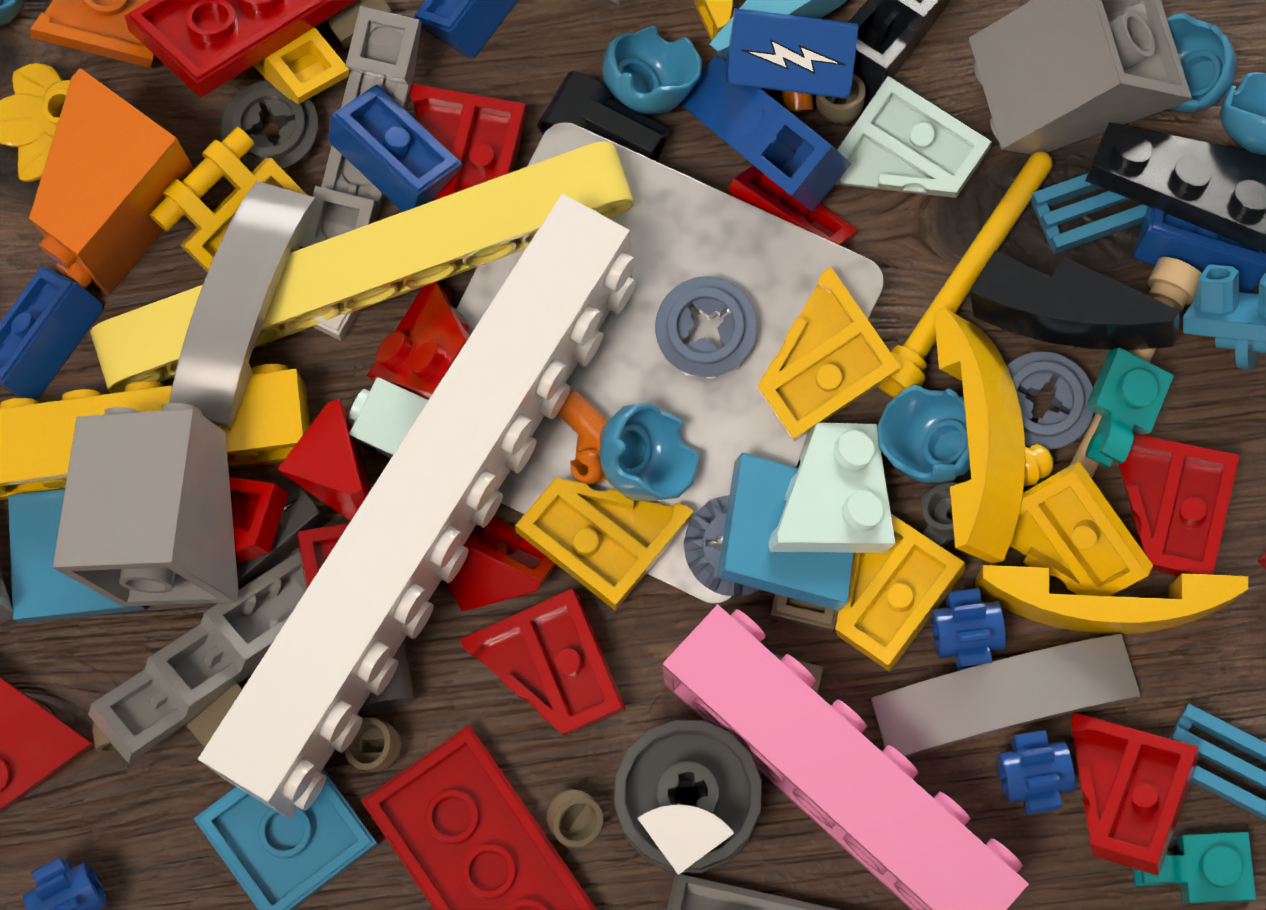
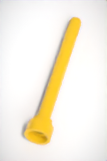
[877,151,1053,398]

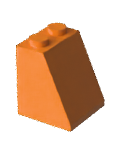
[29,68,194,295]

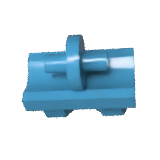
[1183,264,1266,370]

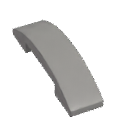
[301,6,422,248]
[169,181,317,429]
[870,634,1141,758]

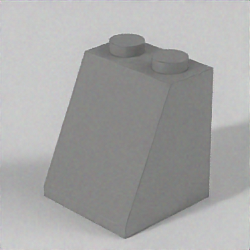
[969,0,1192,155]
[53,403,239,607]

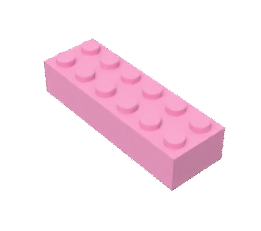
[663,604,1029,910]

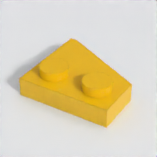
[757,267,901,442]
[1010,461,1153,596]
[515,477,694,611]
[835,514,966,672]

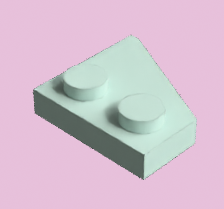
[836,76,992,198]
[768,422,895,553]

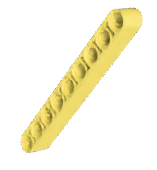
[90,141,635,393]

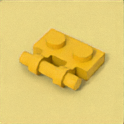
[149,127,307,273]

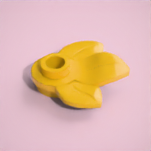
[0,63,71,182]

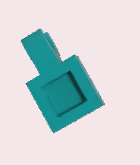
[1085,347,1174,467]
[1132,832,1256,905]

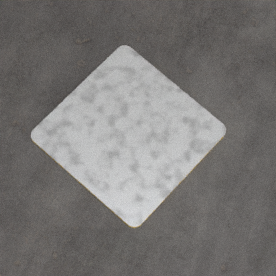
[456,122,883,604]

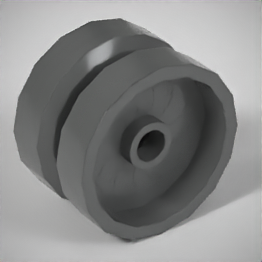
[614,720,762,875]

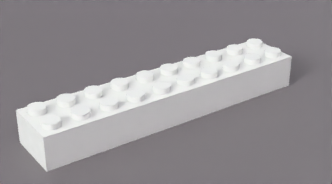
[198,193,636,820]

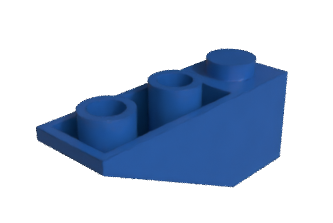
[680,54,852,212]

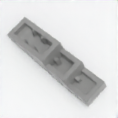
[88,551,306,764]

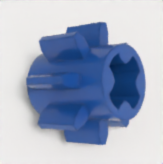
[931,588,1006,671]
[997,730,1075,815]
[23,857,108,910]

